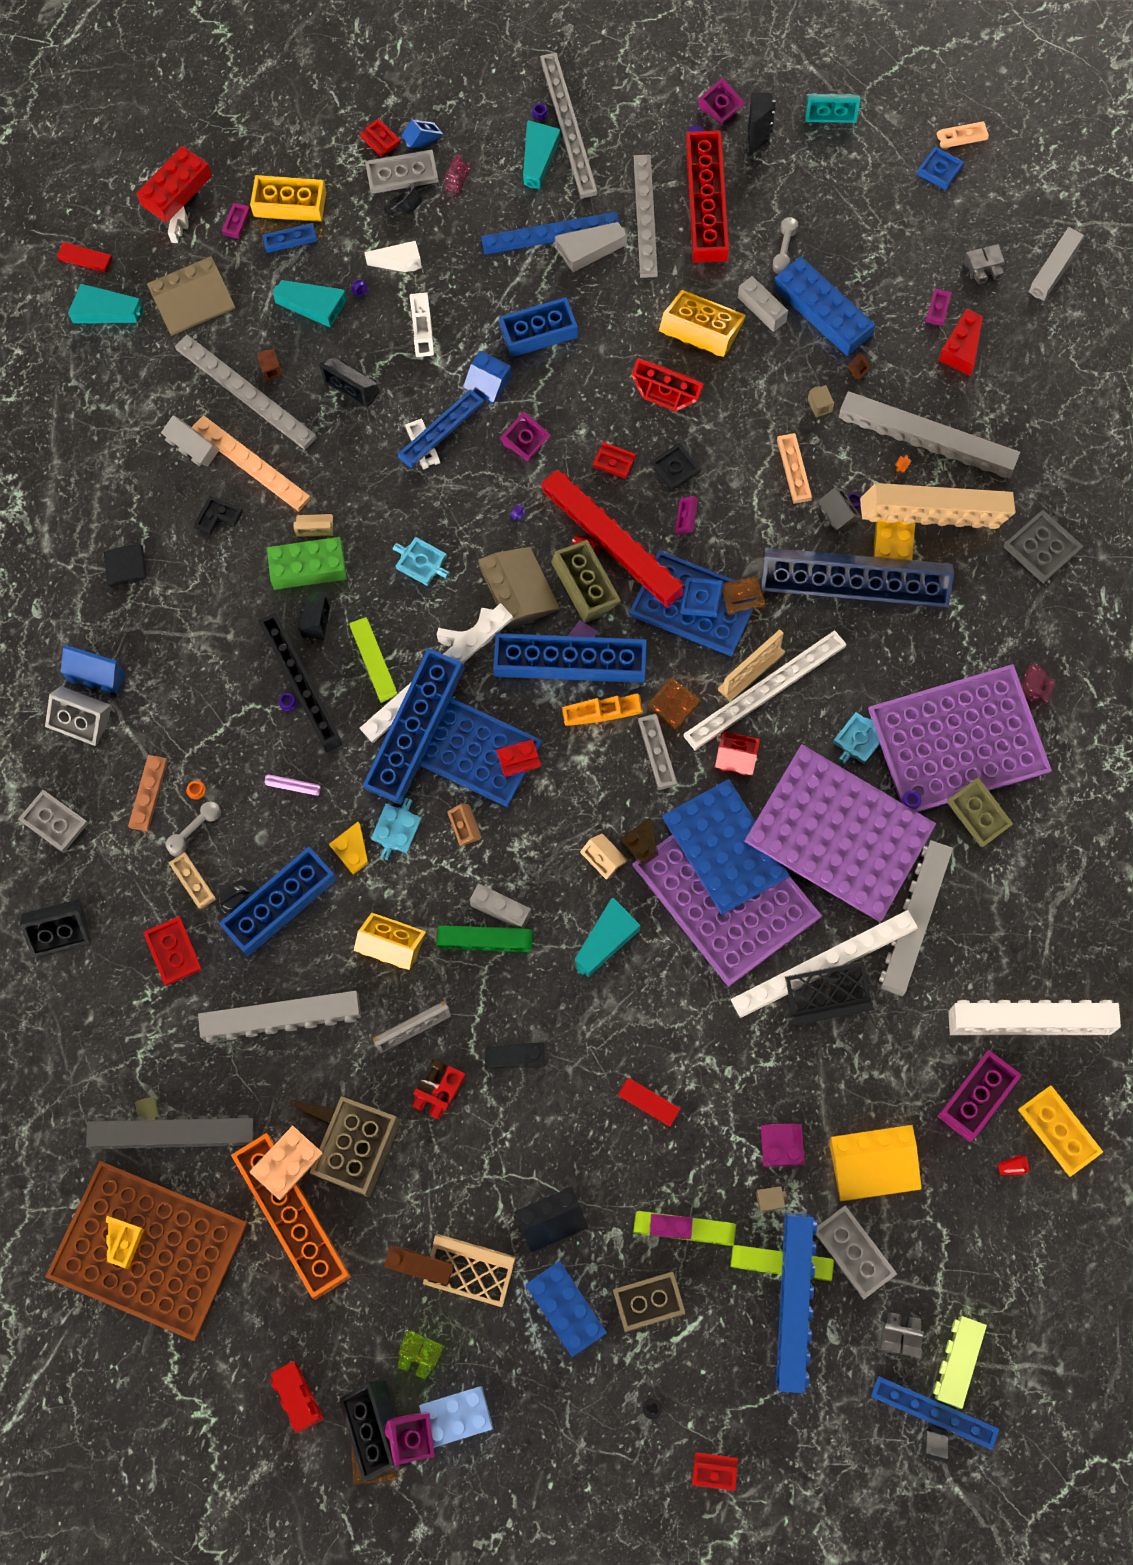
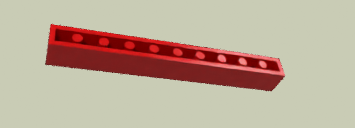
[541,470,683,608]

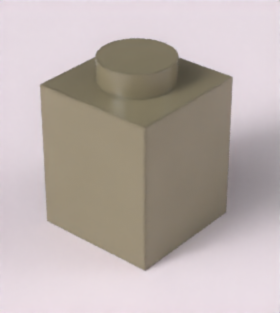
[808,385,834,417]
[756,1186,788,1213]

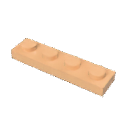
[777,433,812,504]

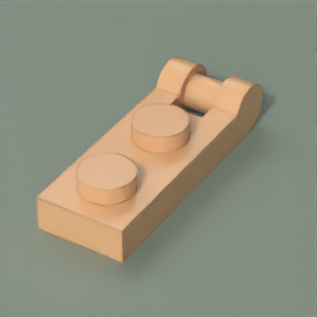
[937,121,989,150]

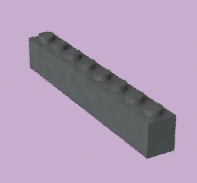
[86,1115,254,1149]

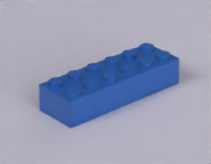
[774,256,875,357]
[219,847,337,957]

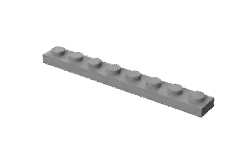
[634,155,658,278]

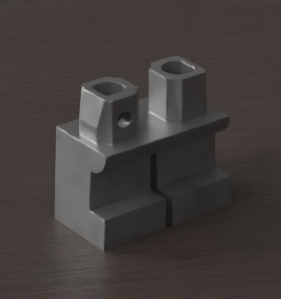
[964,244,1004,284]
[878,1313,924,1358]

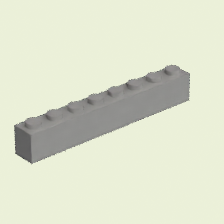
[879,840,953,996]
[198,991,361,1043]

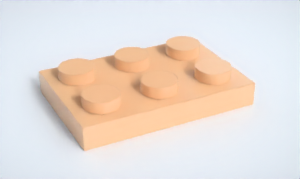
[250,1126,323,1200]

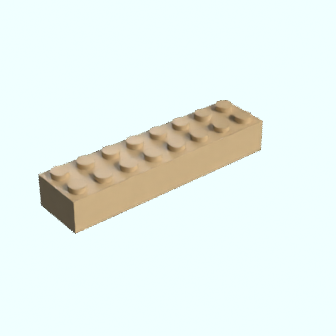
[860,483,1015,529]

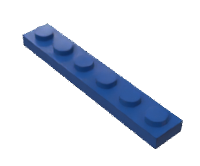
[398,389,484,468]
[870,1376,999,1450]

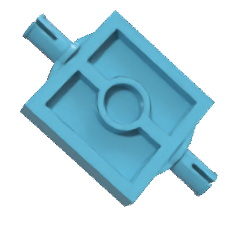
[393,537,450,586]
[833,712,880,764]
[371,798,422,860]

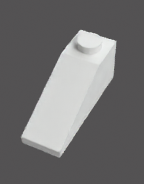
[364,241,422,272]

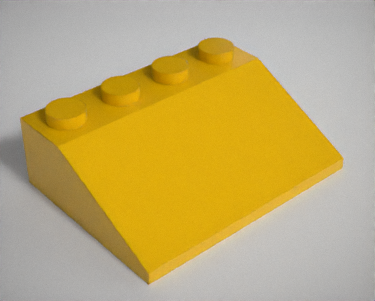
[659,290,746,357]
[829,1125,922,1202]

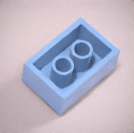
[419,1386,494,1448]

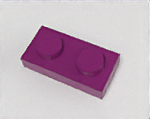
[222,203,251,239]
[926,288,952,326]
[675,495,698,535]
[650,1214,693,1239]

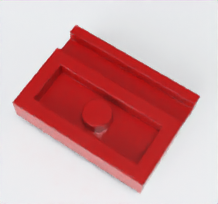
[359,119,401,158]
[593,442,636,479]
[496,739,541,777]
[692,1452,738,1491]

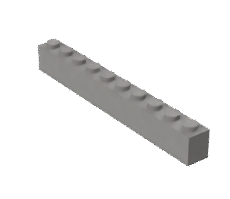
[839,391,1020,479]

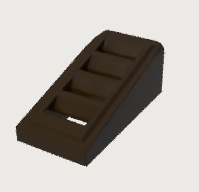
[294,1101,335,1125]

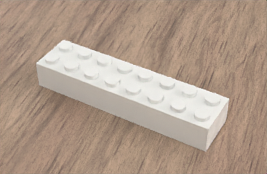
[948,1000,1121,1035]

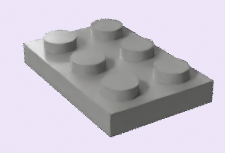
[18,790,88,853]

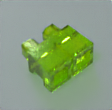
[397,1330,445,1379]

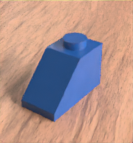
[401,119,443,149]

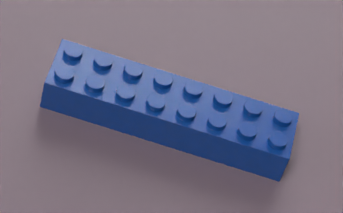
[493,633,647,683]
[363,648,465,805]
[776,1213,817,1393]

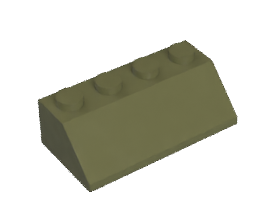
[551,540,621,623]

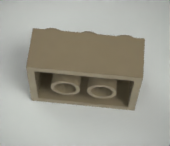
[613,1272,685,1332]

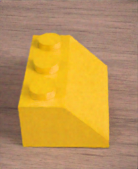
[354,913,426,970]

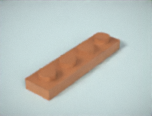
[128,755,168,832]

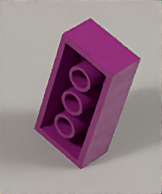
[937,1050,1022,1142]

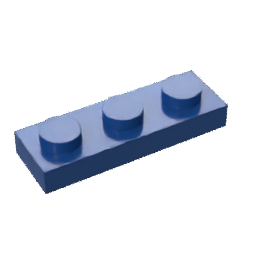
[262,223,317,253]

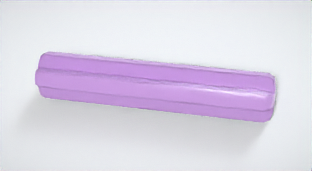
[265,774,321,795]

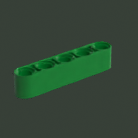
[436,926,533,952]

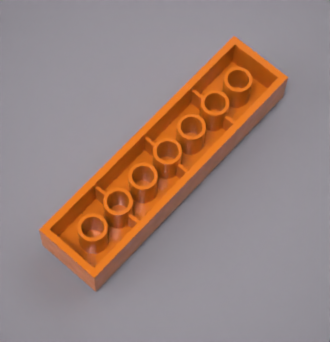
[231,1133,351,1300]

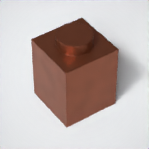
[257,349,283,381]

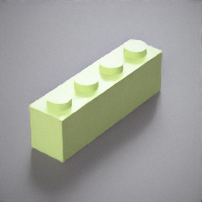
[933,1316,987,1409]

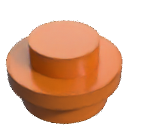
[895,455,911,473]
[186,781,206,800]

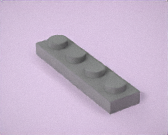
[638,714,677,790]

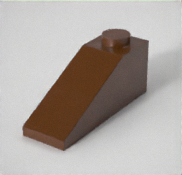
[384,1245,454,1285]

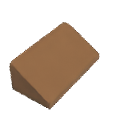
[447,803,482,846]

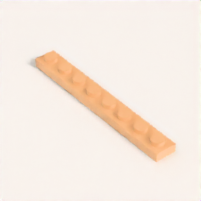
[192,415,311,512]

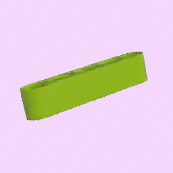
[349,617,397,703]
[633,1211,736,1246]
[730,1245,834,1281]

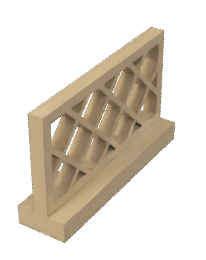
[718,629,785,702]
[423,1234,517,1307]

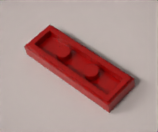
[57,242,113,273]
[618,1077,680,1127]

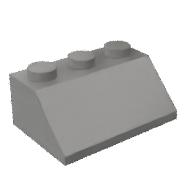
[45,686,111,746]

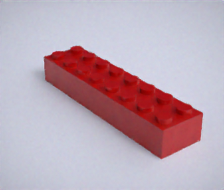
[686,131,729,263]

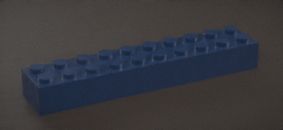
[761,548,954,607]

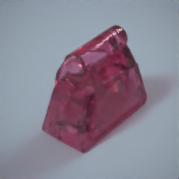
[444,154,470,194]
[1021,663,1056,702]

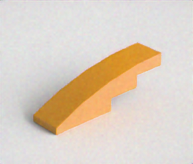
[562,693,643,726]

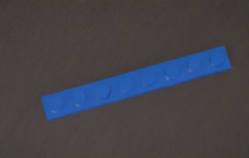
[481,212,620,255]

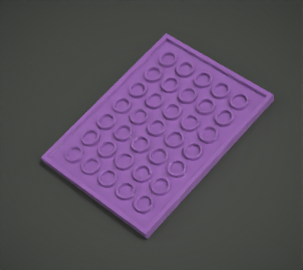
[868,664,1052,812]
[744,744,936,922]
[632,835,822,987]

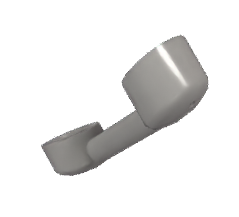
[773,217,798,274]
[166,802,221,857]

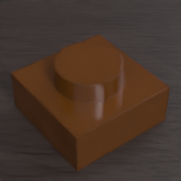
[848,354,872,380]

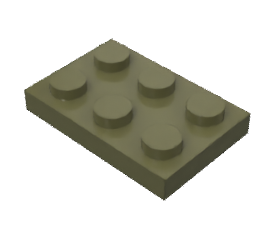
[946,777,1013,847]

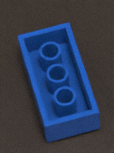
[499,297,578,358]
[525,1261,607,1358]

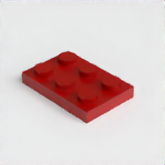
[143,916,202,986]

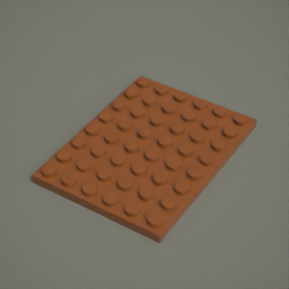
[45,1161,248,1342]

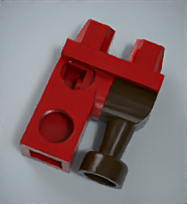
[412,1059,467,1120]

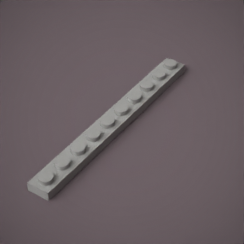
[540,53,597,199]
[175,335,317,450]

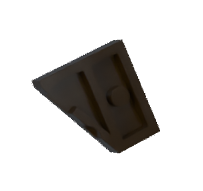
[620,818,659,866]

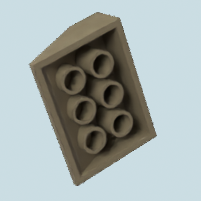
[147,256,236,336]
[479,547,560,631]
[309,1096,401,1198]

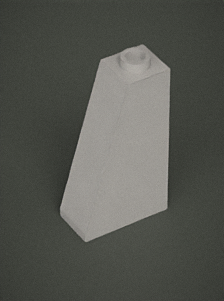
[555,222,628,272]
[1029,227,1084,301]

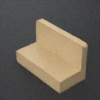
[294,514,333,537]
[580,834,628,879]

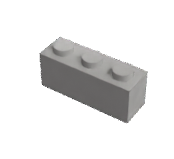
[738,276,788,332]
[161,415,220,467]
[469,883,532,929]

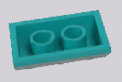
[805,93,860,123]

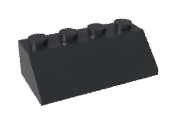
[339,1381,410,1482]

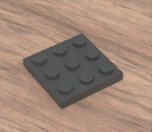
[1003,510,1084,584]

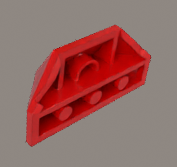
[631,358,704,411]

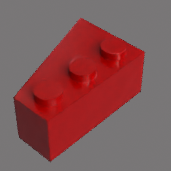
[939,309,983,376]
[270,1361,324,1432]

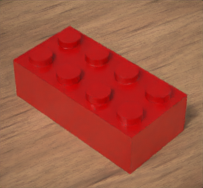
[136,146,212,223]

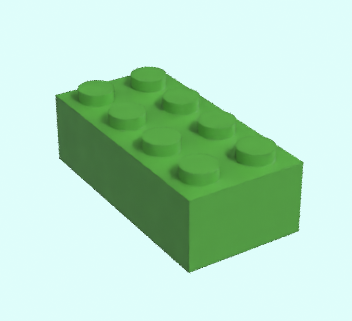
[267,537,347,590]

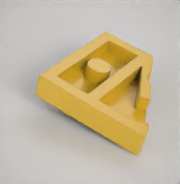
[329,822,368,875]
[106,1216,144,1269]

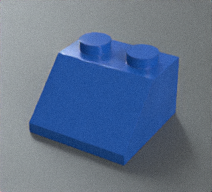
[463,351,512,404]

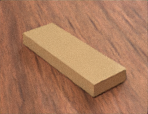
[169,852,216,910]

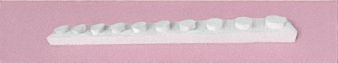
[360,603,514,743]
[684,630,846,751]
[731,910,918,1018]

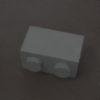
[819,487,861,532]

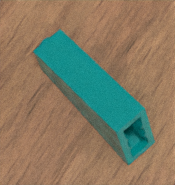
[523,120,561,189]
[273,280,347,327]
[68,284,144,323]
[575,898,640,977]

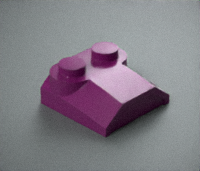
[697,77,745,125]
[500,411,551,462]
[761,1124,805,1167]
[385,1412,435,1467]

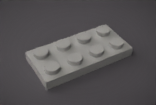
[365,150,438,194]
[815,1205,897,1300]

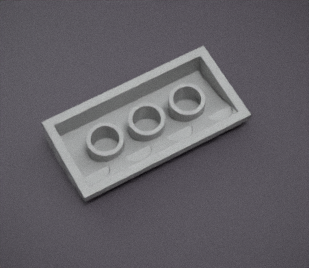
[373,1001,451,1053]

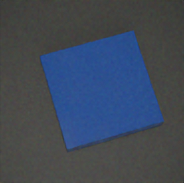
[917,146,965,190]
[680,577,724,617]

